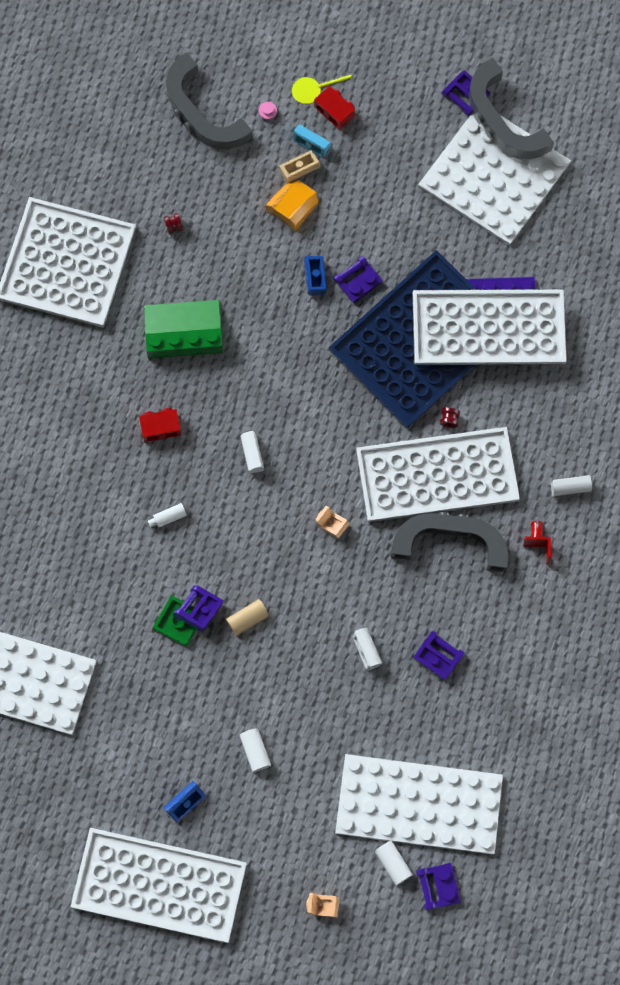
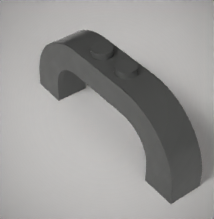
[166,52,253,149]
[469,58,554,159]
[391,512,508,572]

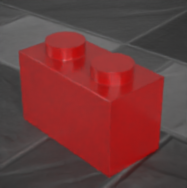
[314,86,355,130]
[139,408,181,442]

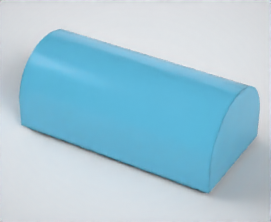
[293,124,331,158]

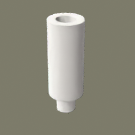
[148,503,187,528]

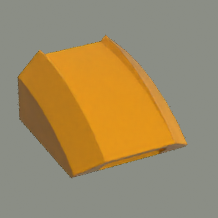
[266,180,319,231]

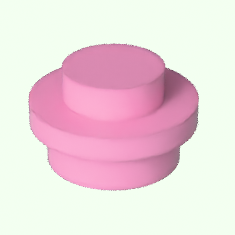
[259,102,277,120]

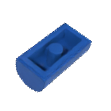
[304,256,327,296]
[163,781,206,823]

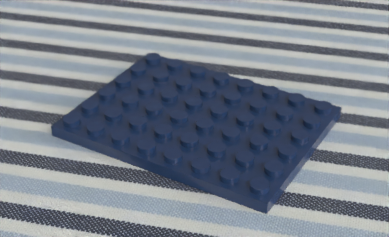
[328,250,476,429]

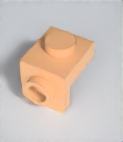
[315,506,350,539]
[306,893,340,918]

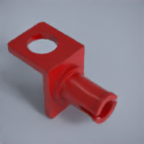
[523,521,551,565]

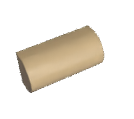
[279,150,320,183]
[226,599,269,636]

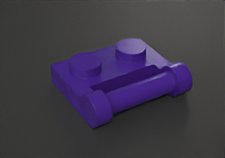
[441,70,491,117]
[333,256,383,304]
[173,585,224,632]
[413,631,465,681]
[416,863,460,911]

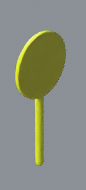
[292,75,352,104]

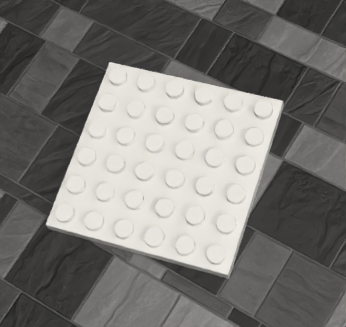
[418,112,571,246]
[0,197,136,328]

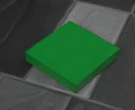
[152,595,197,647]

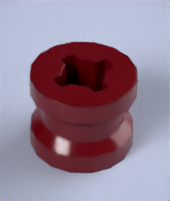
[164,213,183,234]
[440,407,460,428]

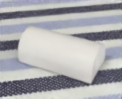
[240,431,264,473]
[550,475,592,496]
[352,628,382,671]
[239,728,271,773]
[375,841,413,886]

